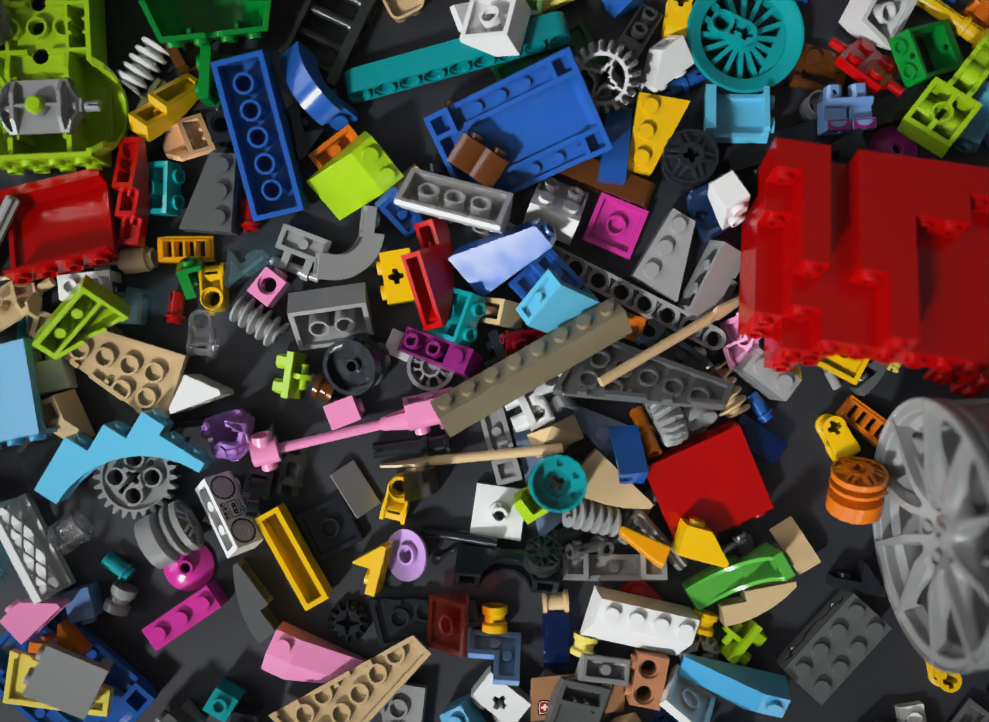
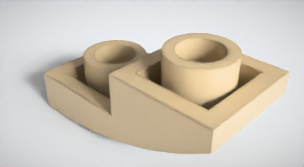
[769,516,821,575]

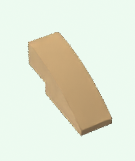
[716,578,797,627]

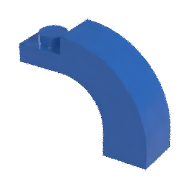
[280,41,358,131]

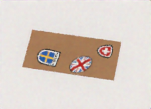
[531,674,625,721]

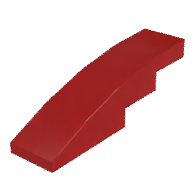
[112,137,150,247]

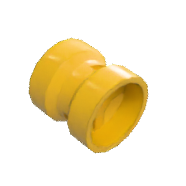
[482,602,508,634]

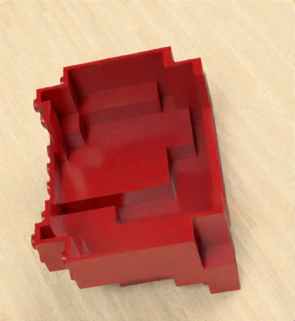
[738,138,989,399]

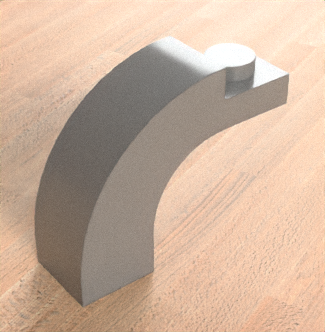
[313,205,385,280]

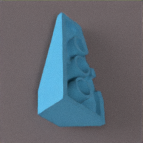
[678,653,791,718]

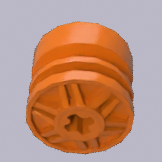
[825,456,889,525]

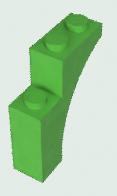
[680,542,795,611]

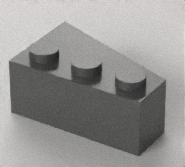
[179,152,242,236]

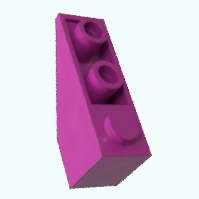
[397,326,484,379]

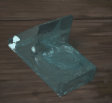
[223,248,272,290]

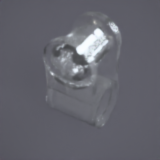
[186,309,219,359]

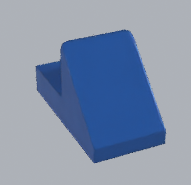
[374,186,425,239]

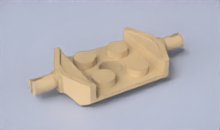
[0,278,56,332]

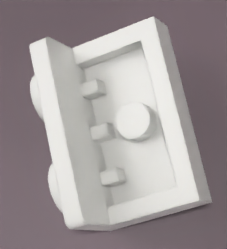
[57,267,122,301]

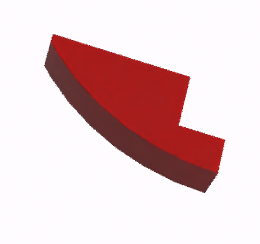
[401,217,454,331]

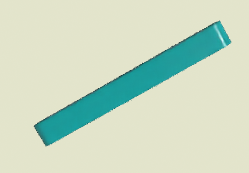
[343,11,571,103]

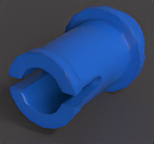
[745,390,774,424]

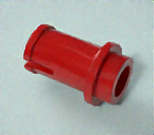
[239,199,261,232]
[164,291,186,324]

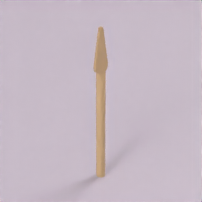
[597,296,739,387]
[379,443,564,468]

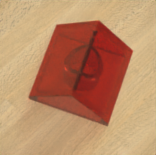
[427,594,469,658]

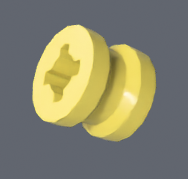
[569,630,599,657]

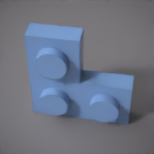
[468,629,521,686]

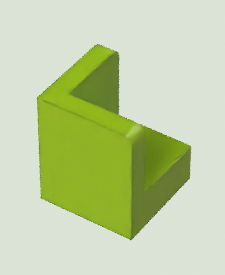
[513,486,549,524]

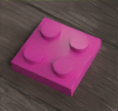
[581,192,649,260]

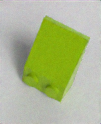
[306,131,404,221]

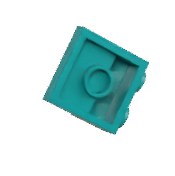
[148,161,186,217]
[422,288,486,348]

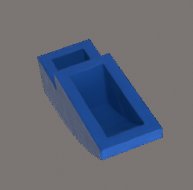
[597,107,632,186]

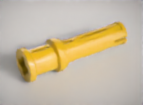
[916,0,989,49]

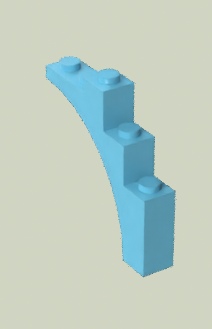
[34,408,213,504]

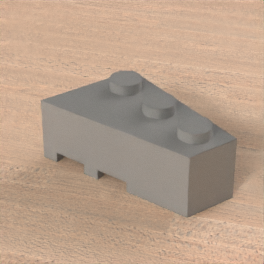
[629,208,696,304]

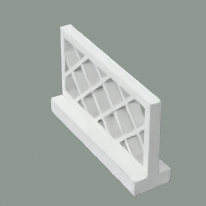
[0,492,76,604]

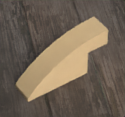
[552,448,654,509]

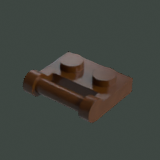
[788,42,847,93]

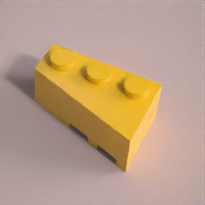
[627,92,690,179]

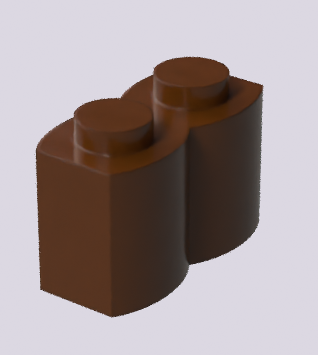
[447,130,510,188]

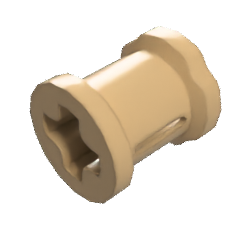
[542,589,569,613]

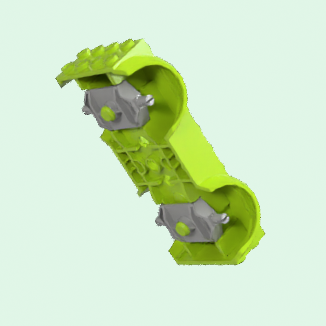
[0,0,129,175]

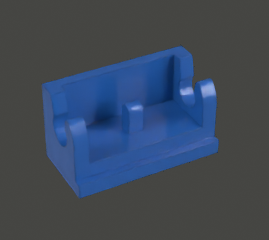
[608,425,649,484]

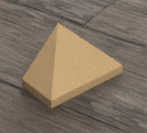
[526,414,584,458]

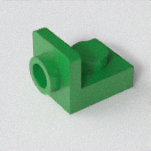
[176,256,204,300]

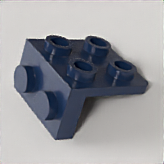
[686,171,747,243]

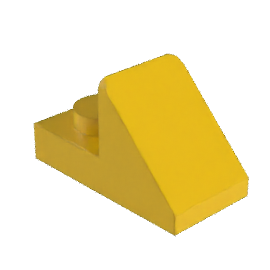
[352,540,394,597]

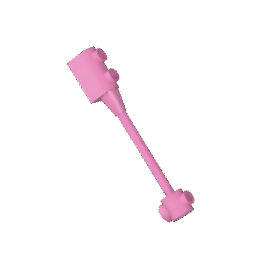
[249,386,453,472]

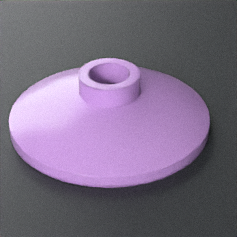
[388,529,428,581]

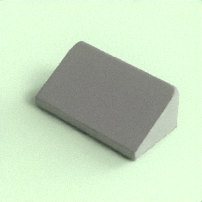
[330,460,381,519]
[574,653,631,686]

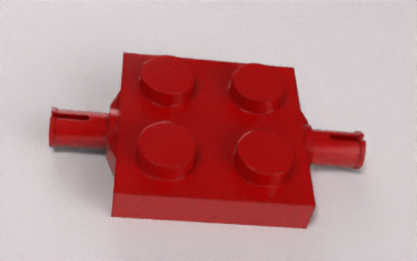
[828,36,906,98]

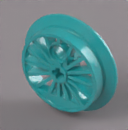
[686,0,804,93]

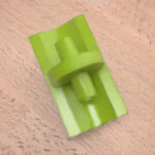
[272,351,316,399]
[719,619,767,666]

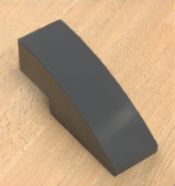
[233,558,280,644]

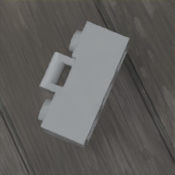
[677,240,741,324]

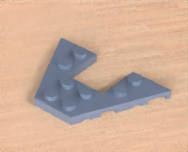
[512,395,657,536]

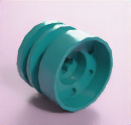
[528,455,587,513]

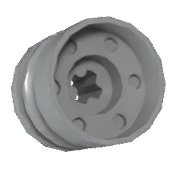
[134,499,205,569]

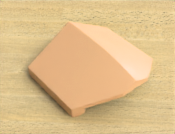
[162,113,216,162]

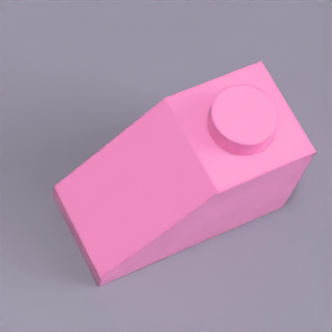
[0,597,71,644]

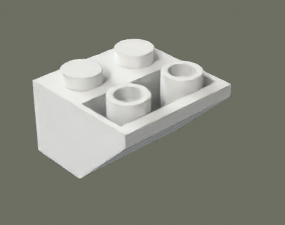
[522,177,589,245]

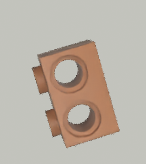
[623,647,670,711]

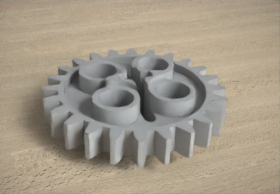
[93,456,181,519]

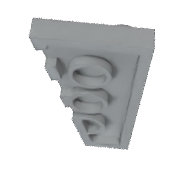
[380,682,428,722]

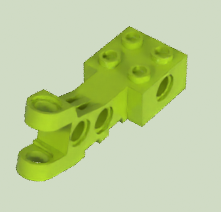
[897,30,989,158]

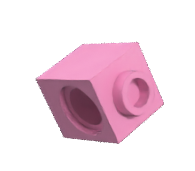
[247,266,291,308]
[323,395,366,431]

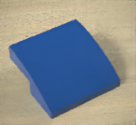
[508,248,585,300]

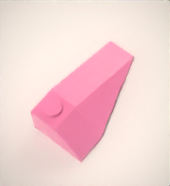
[261,621,368,684]

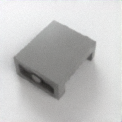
[22,637,114,720]

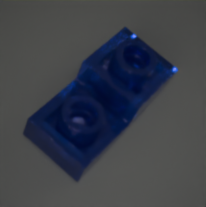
[737,414,789,465]
[541,612,570,669]

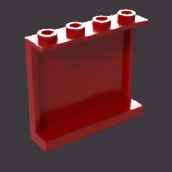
[0,169,119,285]
[646,420,774,542]

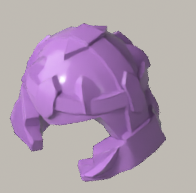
[199,409,255,462]

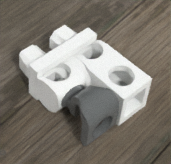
[504,373,579,432]

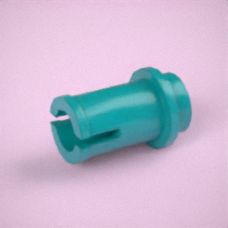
[101,551,136,582]

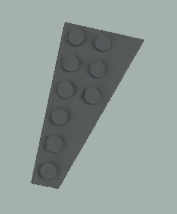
[553,341,735,410]

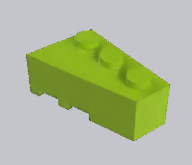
[32,275,132,360]

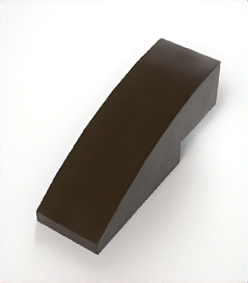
[403,465,440,502]

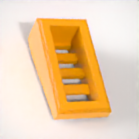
[157,236,215,264]
[618,526,671,569]

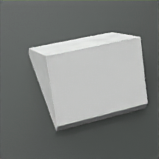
[169,374,234,414]

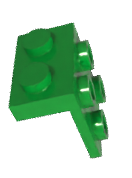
[195,46,238,107]

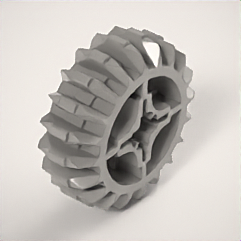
[574,39,641,113]
[642,403,689,447]

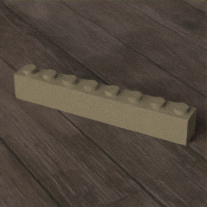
[430,296,633,437]

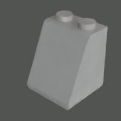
[732,337,802,401]

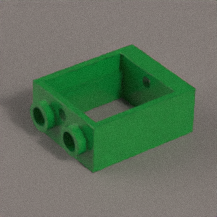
[887,19,964,89]

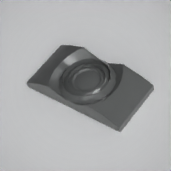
[544,677,611,722]

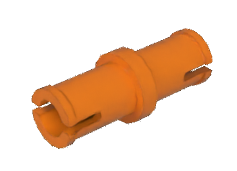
[629,406,662,459]

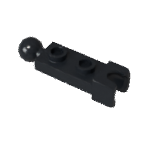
[635,319,723,379]

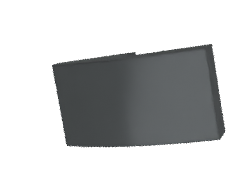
[849,360,889,396]

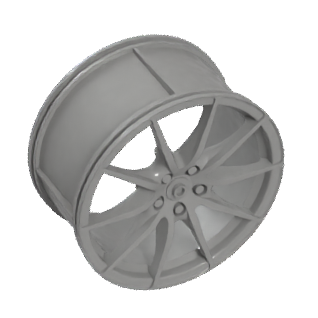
[872,397,989,674]

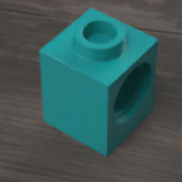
[202,678,246,722]

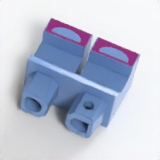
[817,83,877,136]

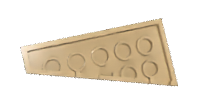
[29,310,189,419]
[268,635,433,722]

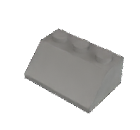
[287,282,375,351]

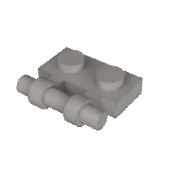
[270,223,333,283]

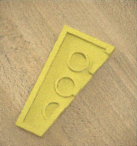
[3,648,114,717]

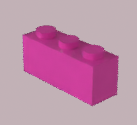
[141,579,229,651]

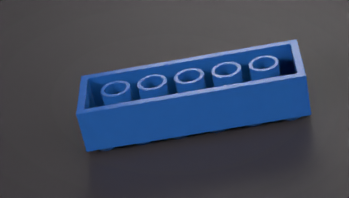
[210,50,311,222]

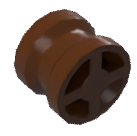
[310,373,337,404]

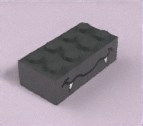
[774,589,892,705]

